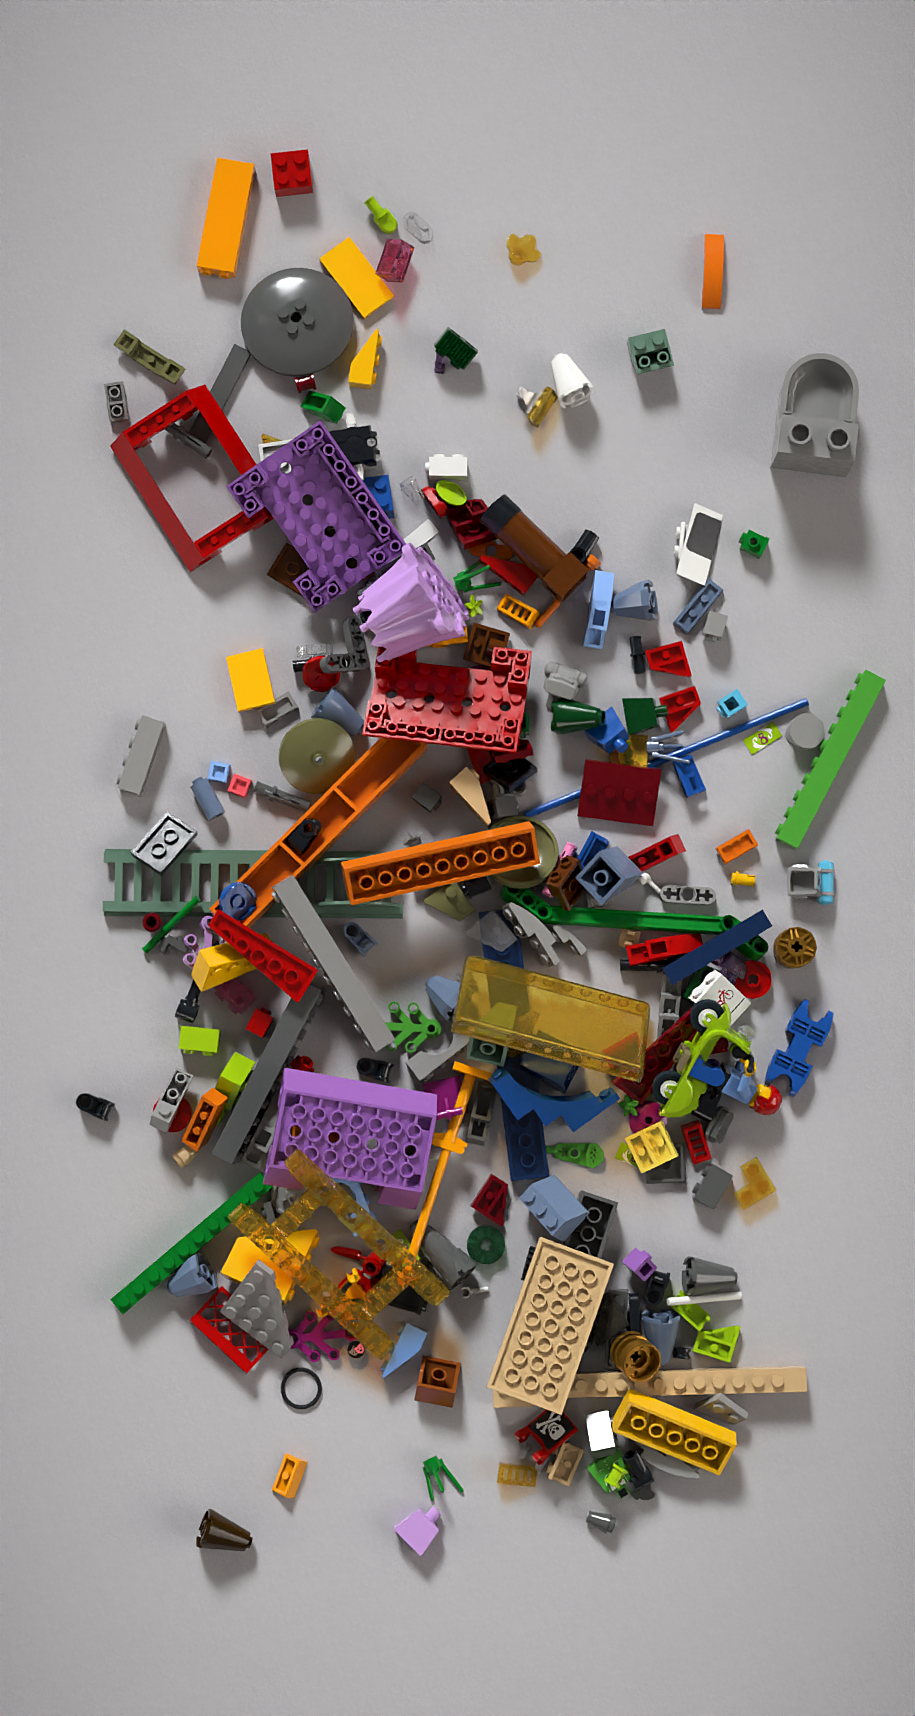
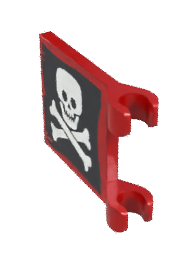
[514,1410,578,1465]

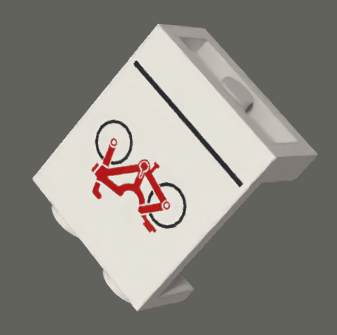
[689,969,751,1026]

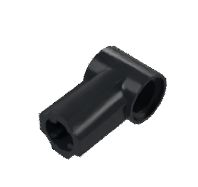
[570,529,599,564]
[622,1449,655,1490]

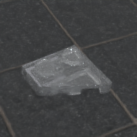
[464,910,518,952]

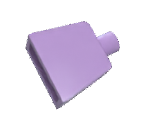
[394,1506,442,1556]

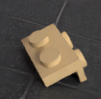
[546,1441,584,1486]

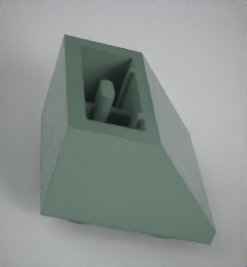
[627,329,674,375]

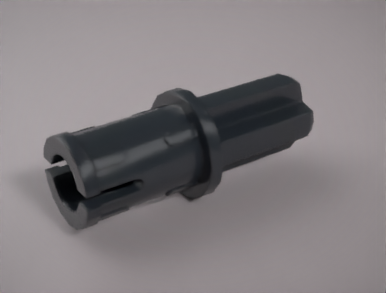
[629,636,645,675]

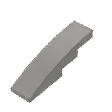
[656,972,682,1040]

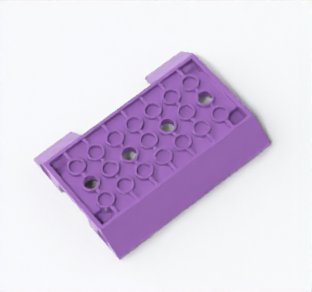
[226,420,406,613]
[263,1068,437,1210]

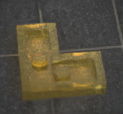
[733,1157,777,1210]

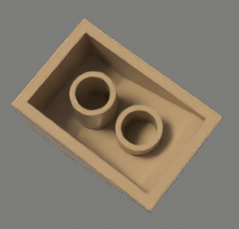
[449,767,491,828]

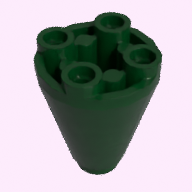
[551,697,606,735]

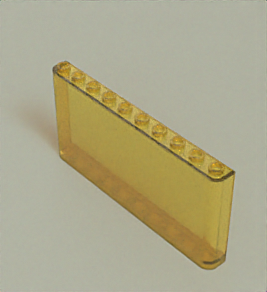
[450,955,651,1083]

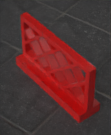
[190,1286,269,1374]

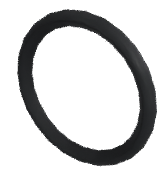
[281,1367,322,1409]

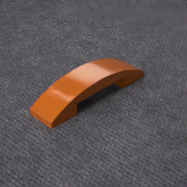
[701,234,724,309]

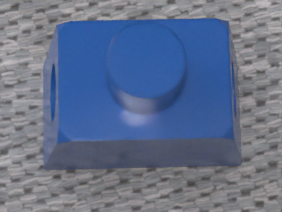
[584,707,629,753]

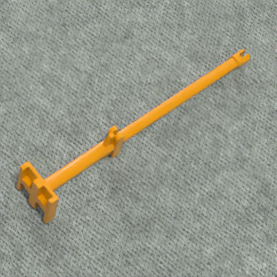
[397,1061,492,1288]

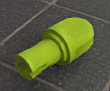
[364,196,398,234]

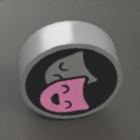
[346,1339,366,1359]

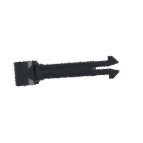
[175,940,220,1024]

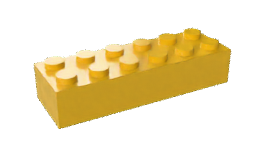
[612,1388,737,1476]

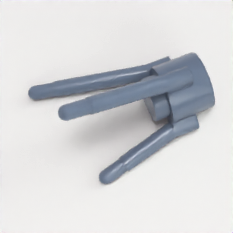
[647,730,690,764]

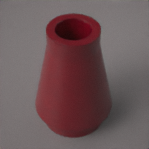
[142,913,162,932]

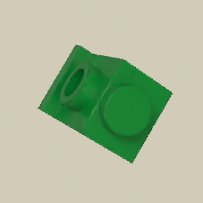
[738,530,770,559]

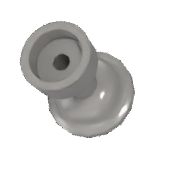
[518,1443,552,1475]

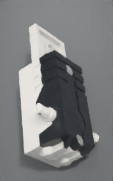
[258,412,381,481]

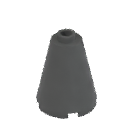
[682,1256,738,1296]

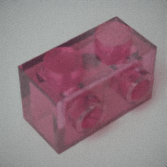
[375,239,415,282]
[213,977,258,1015]

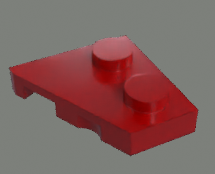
[645,641,692,678]

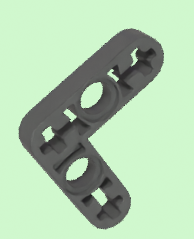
[320,616,369,674]

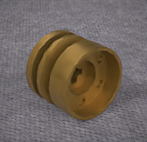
[773,927,817,969]
[610,1331,661,1383]

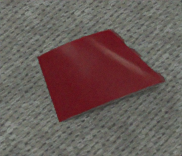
[444,499,498,550]

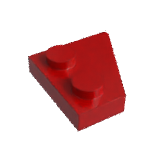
[658,686,701,733]

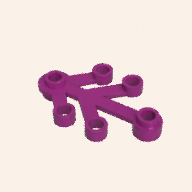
[288,1311,359,1362]

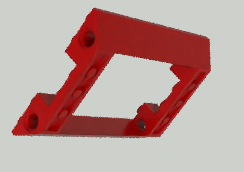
[110,385,274,572]

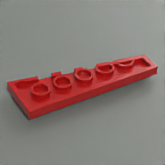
[208,909,318,1003]

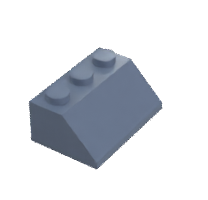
[519,1175,589,1242]

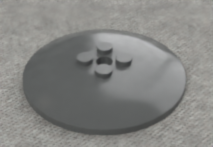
[241,268,354,376]

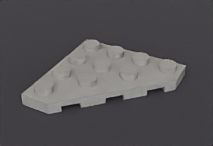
[220,1259,294,1359]

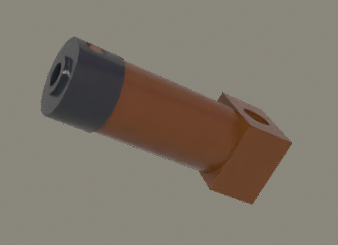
[479,494,589,604]

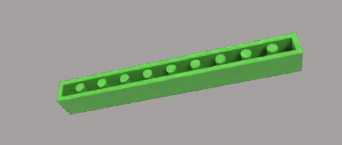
[775,670,886,850]

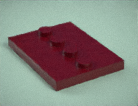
[577,759,662,826]

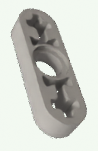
[660,885,716,905]

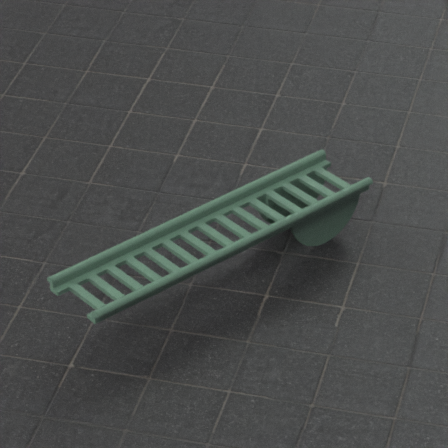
[103,849,403,919]

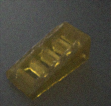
[497,1462,537,1487]

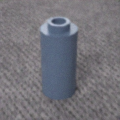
[190,777,225,821]

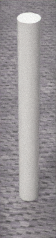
[667,1291,742,1306]

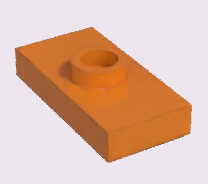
[715,829,758,865]

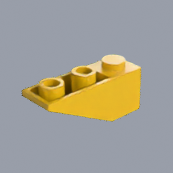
[348,329,382,389]

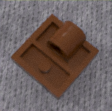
[463,623,510,668]

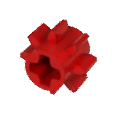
[290,1055,315,1072]

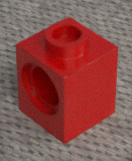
[245,1007,274,1038]

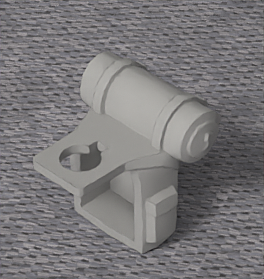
[543,661,587,708]

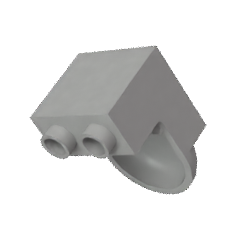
[770,353,859,477]

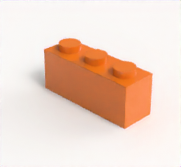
[181,1088,228,1151]

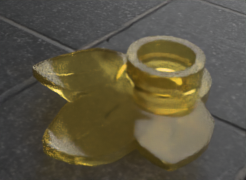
[506,233,541,266]

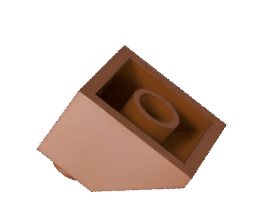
[414,1356,461,1408]

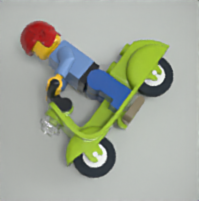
[652,999,782,1117]

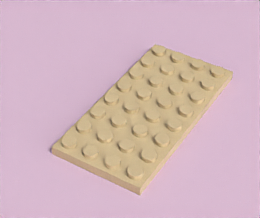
[487,1237,614,1415]

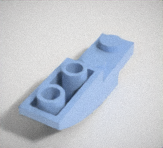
[583,570,614,649]

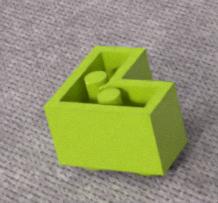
[215,1052,256,1111]

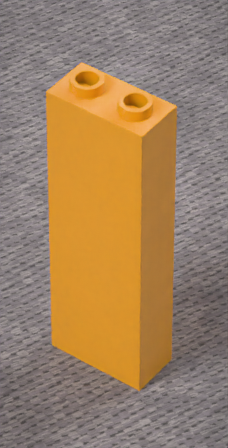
[196,157,255,279]

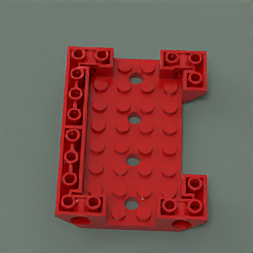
[362,646,532,754]

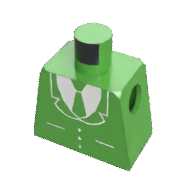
[587,1447,631,1499]

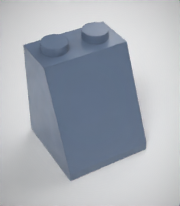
[575,846,643,905]

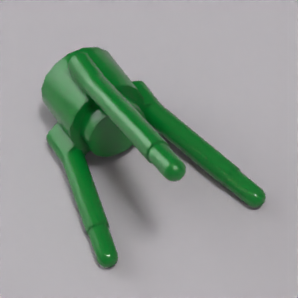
[453,561,502,593]
[422,1455,464,1501]

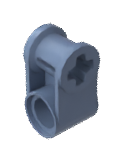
[343,922,378,957]

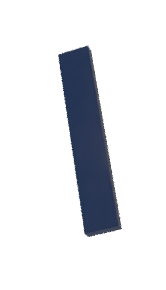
[662,909,772,985]

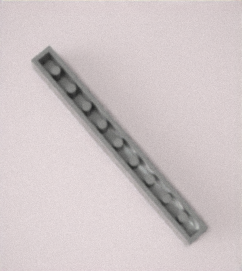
[271,875,395,1052]

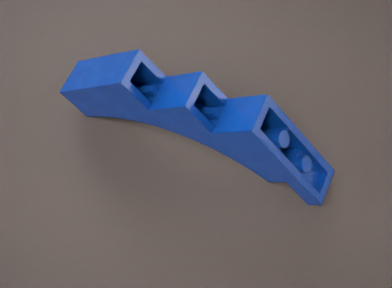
[488,1068,620,1133]

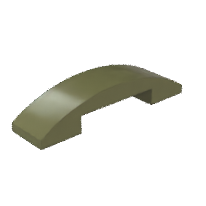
[113,330,186,385]

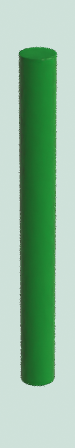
[142,896,201,954]

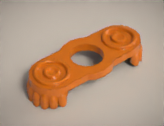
[468,541,513,560]

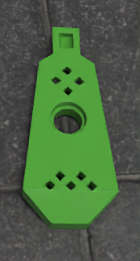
[546,1143,604,1168]

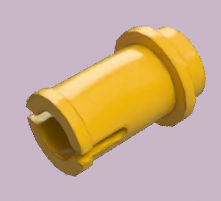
[730,871,755,887]

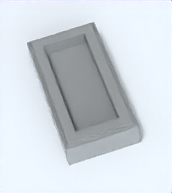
[256,691,298,727]

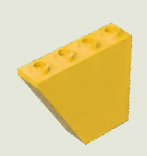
[221,1229,320,1305]

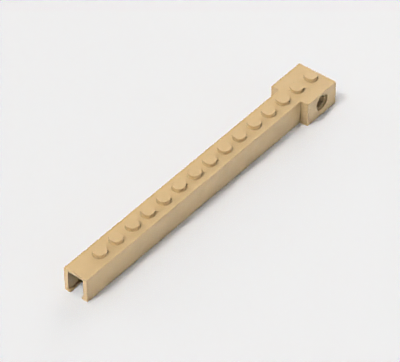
[492,1366,807,1408]

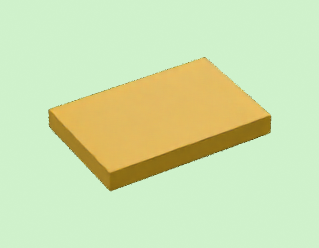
[226,648,275,712]

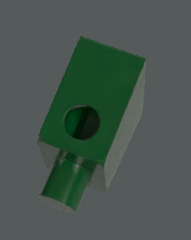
[622,698,669,736]

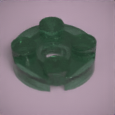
[467,1225,505,1264]

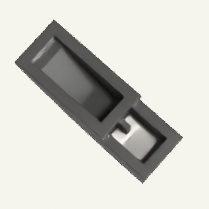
[465,1081,496,1146]

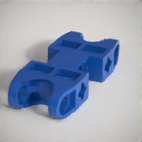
[764,999,833,1097]

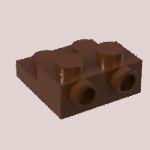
[546,855,585,911]

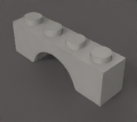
[406,1015,475,1081]

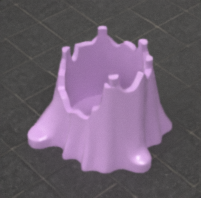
[353,543,470,663]

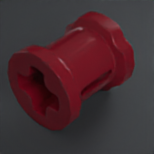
[294,373,317,394]

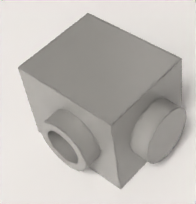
[702,611,728,642]

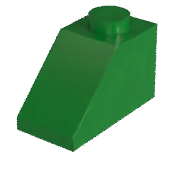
[300,390,346,424]

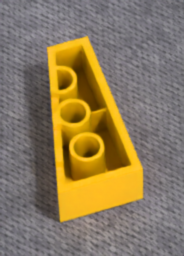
[191,933,271,992]

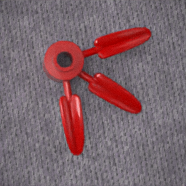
[330,1246,387,1309]

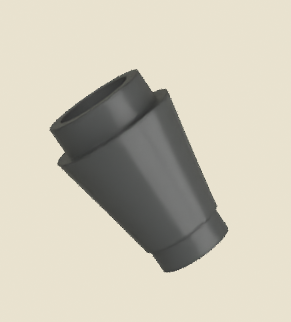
[586,1511,616,1533]

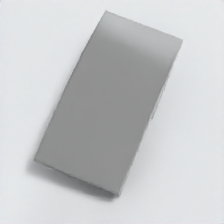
[104,381,128,422]
[551,925,587,956]

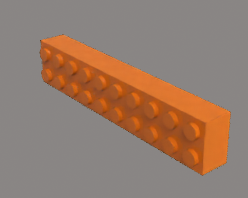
[341,821,540,905]

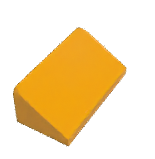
[272,1453,307,1498]

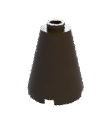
[196,1509,253,1551]

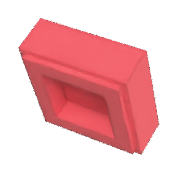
[227,773,252,799]

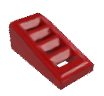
[680,1120,712,1165]

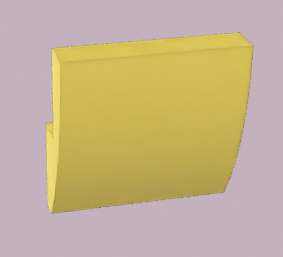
[625,1121,679,1173]

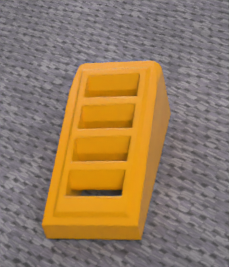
[496,593,540,630]

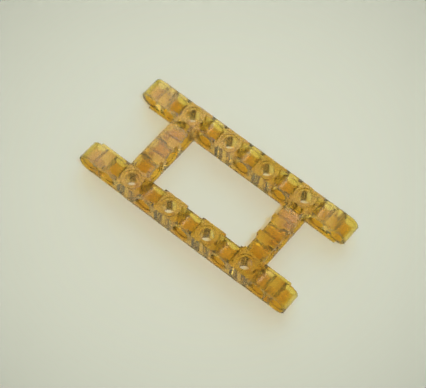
[228,1149,450,1360]

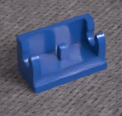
[672,754,706,798]
[577,831,609,869]

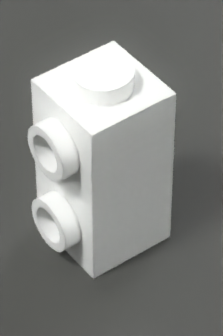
[425,454,467,480]

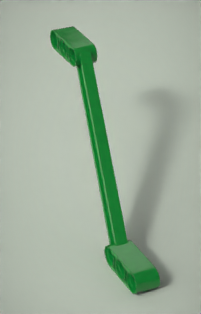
[500,885,769,961]

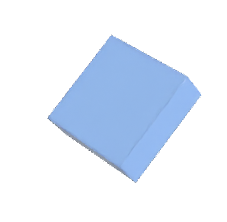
[208,761,230,784]

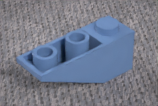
[380,1322,428,1378]

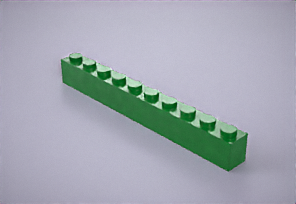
[110,1172,273,1315]

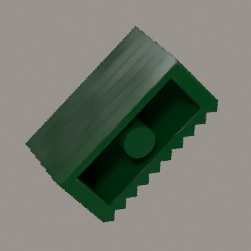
[434,327,478,370]

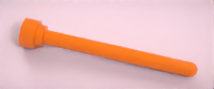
[535,554,602,628]

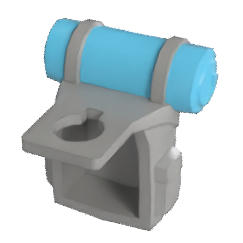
[787,860,835,905]

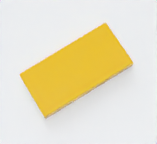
[319,237,394,319]

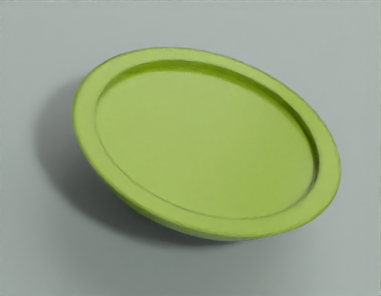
[436,480,467,506]

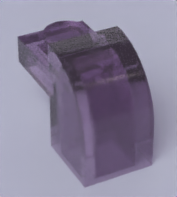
[711,951,746,986]

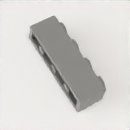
[116,715,166,797]

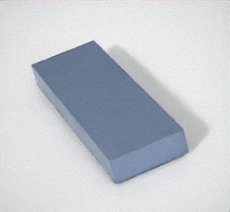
[673,579,723,635]

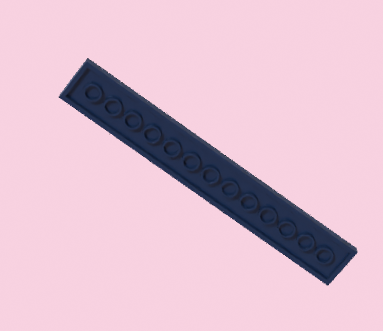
[478,909,549,1181]

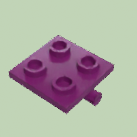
[423,1075,469,1121]

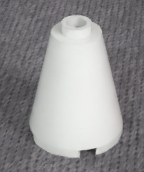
[551,353,595,408]

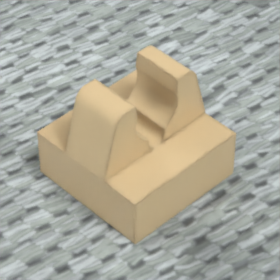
[617,929,641,948]

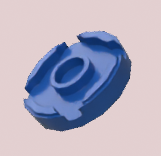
[219,882,257,921]

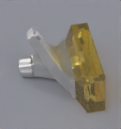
[516,386,558,428]

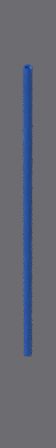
[524,698,809,817]

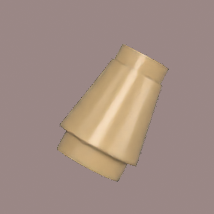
[172,1145,201,1168]

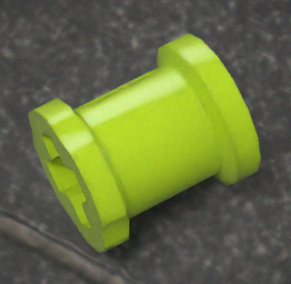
[604,1463,628,1489]

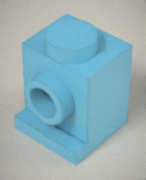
[716,689,748,719]

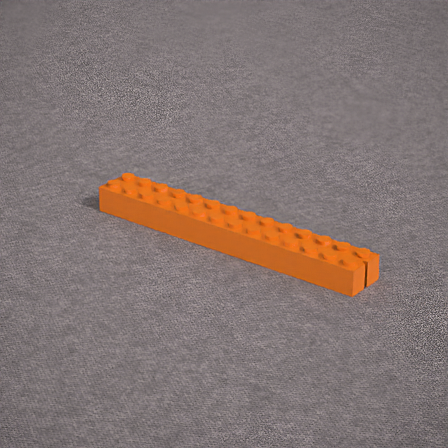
[209,738,428,928]

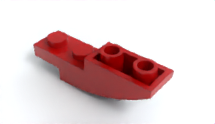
[626,934,703,966]

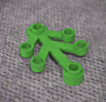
[385,1001,441,1053]

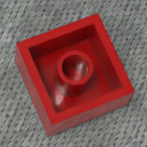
[270,149,313,197]

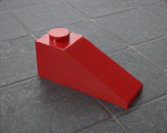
[479,556,538,596]
[628,834,686,872]

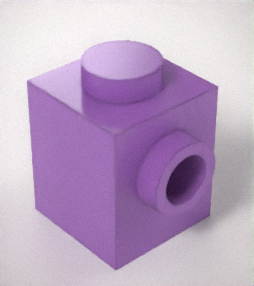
[622,1247,657,1282]

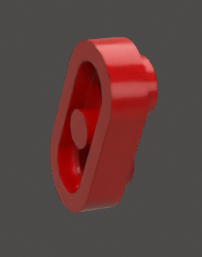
[421,485,448,519]

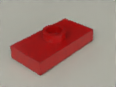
[467,748,493,785]

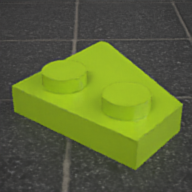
[692,1325,741,1363]

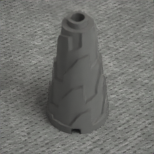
[410,1219,477,1291]

